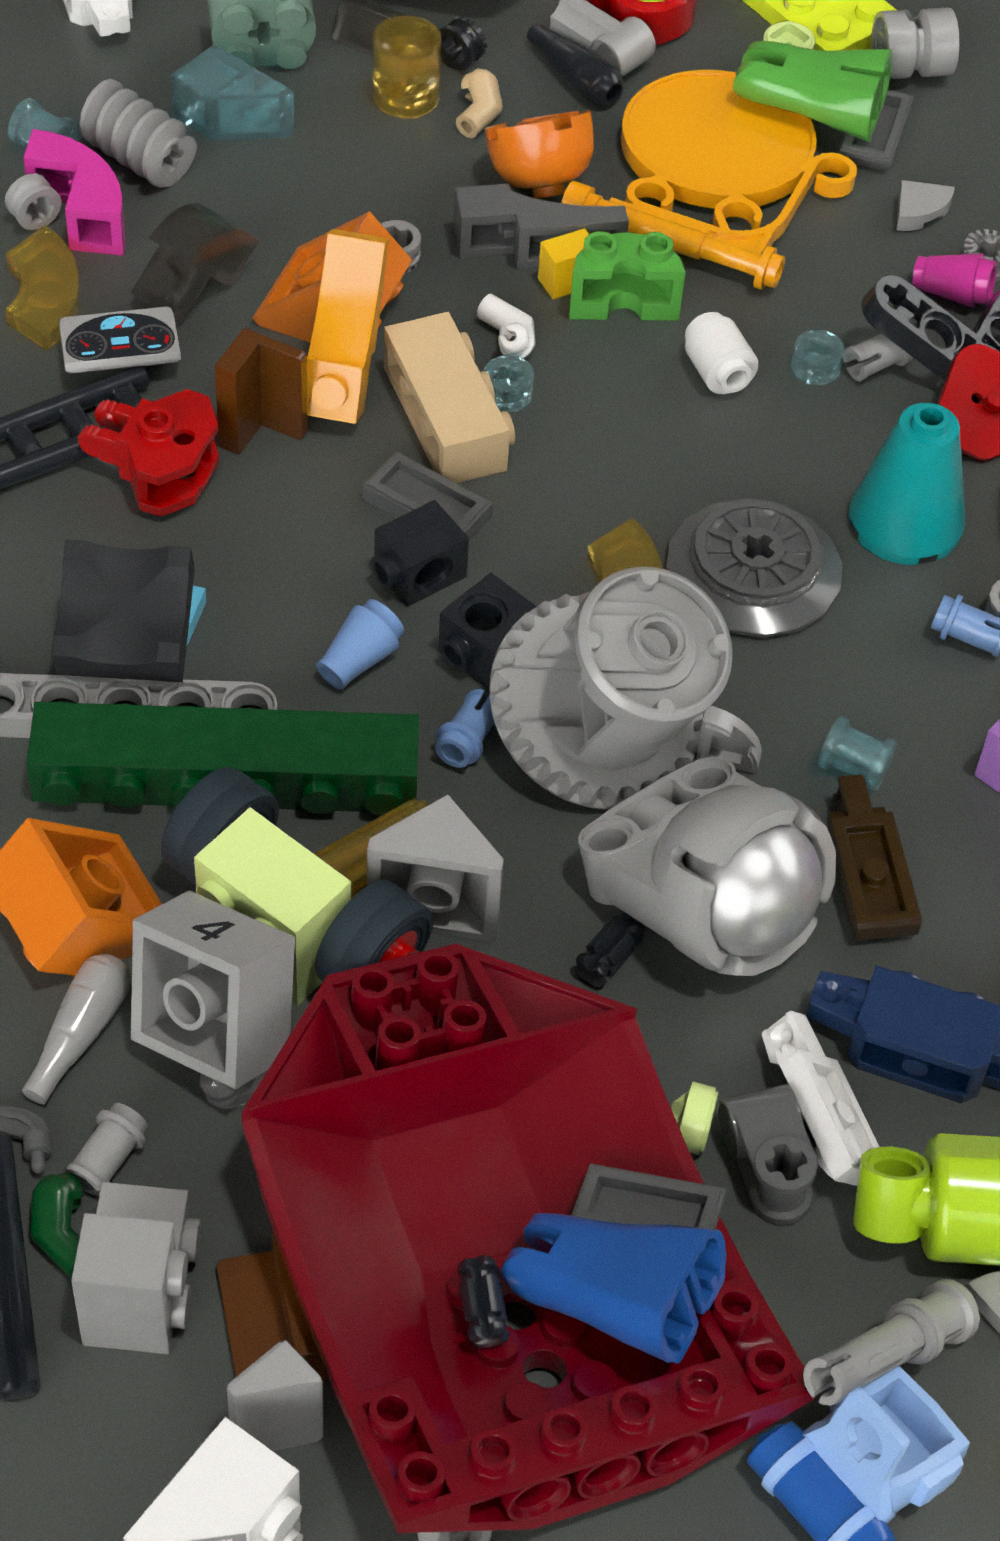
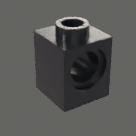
[371,500,469,607]

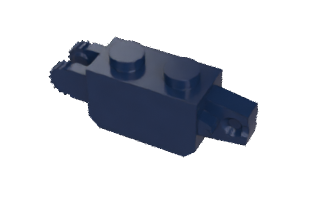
[806,965,1000,1103]

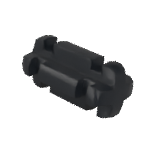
[575,911,644,987]
[457,1255,510,1349]

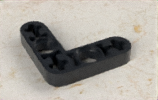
[861,275,1000,401]

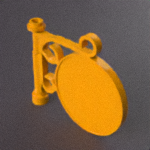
[561,70,857,290]

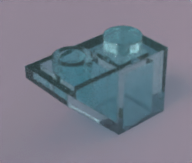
[171,44,294,140]

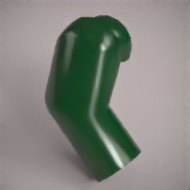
[29,1173,83,1278]

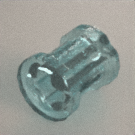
[8,98,80,146]
[817,715,898,792]

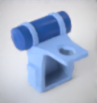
[747,1366,970,1541]

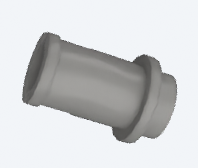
[843,334,913,382]
[65,1103,148,1197]

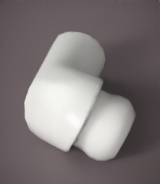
[477,294,536,360]

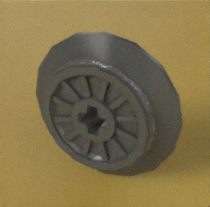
[666,498,843,638]

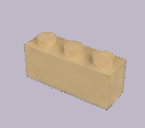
[384,311,515,483]

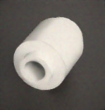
[685,312,758,394]

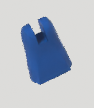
[500,1213,727,1364]

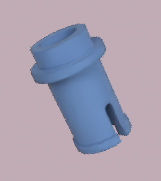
[930,594,1000,657]
[435,689,495,768]

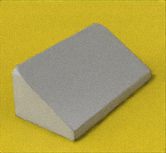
[227,1340,323,1451]

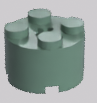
[207,0,316,73]

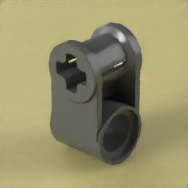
[718,1084,818,1225]

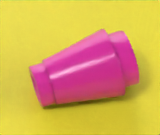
[912,253,997,308]

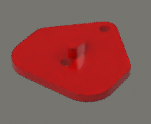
[937,344,1000,461]

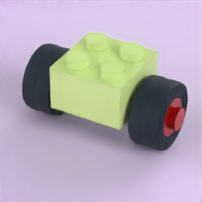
[161,767,434,1006]

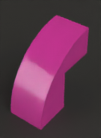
[24,129,125,256]

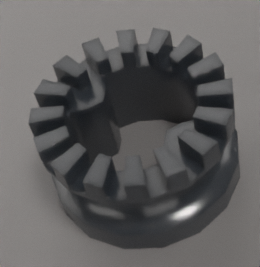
[435,16,487,71]

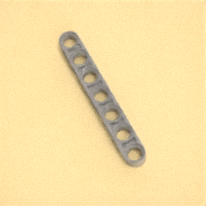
[0,673,278,738]

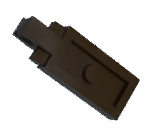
[826,774,922,941]

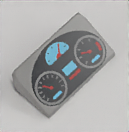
[59,306,181,373]

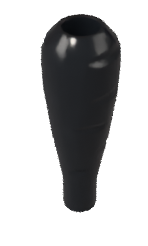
[527,23,624,106]

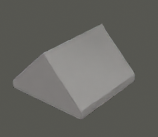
[367,795,504,944]

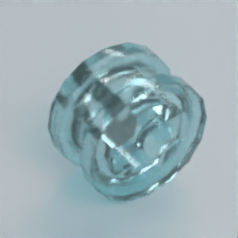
[791,329,845,385]
[484,355,535,412]

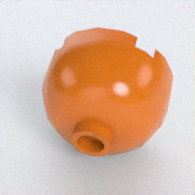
[485,110,594,199]

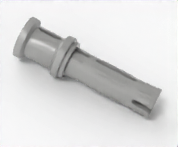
[803,1279,980,1406]

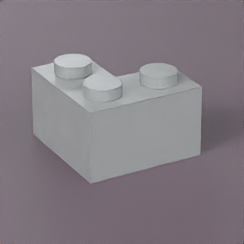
[71,1182,202,1354]

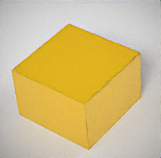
[538,228,589,300]

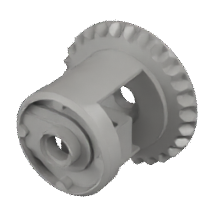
[489,567,733,809]

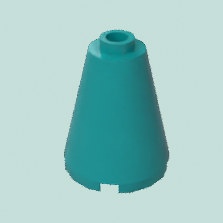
[848,403,966,565]

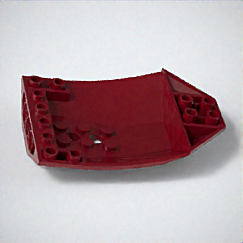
[241,944,816,1533]

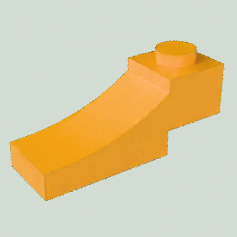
[307,229,389,424]

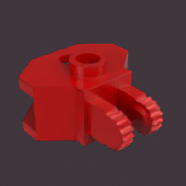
[77,389,220,517]

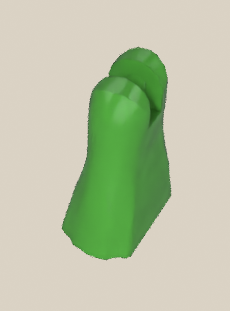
[733,41,892,142]

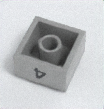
[131,890,295,1090]

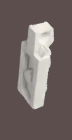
[761,1010,879,1186]

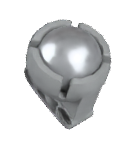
[578,757,836,976]

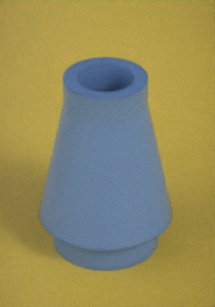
[316,599,405,690]

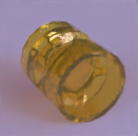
[372,16,442,118]

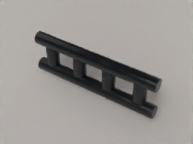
[0,366,150,490]

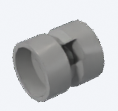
[871,7,960,79]

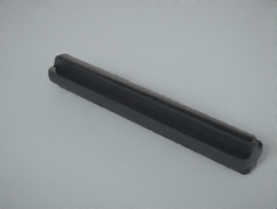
[0,1131,41,1400]

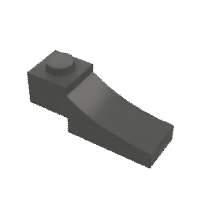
[453,184,629,270]

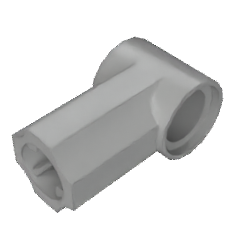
[550,0,656,76]

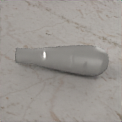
[22,953,131,1105]

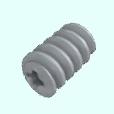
[80,79,197,188]

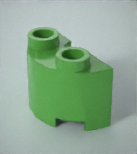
[569,231,686,321]

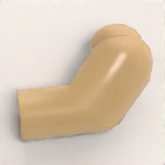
[456,68,503,138]

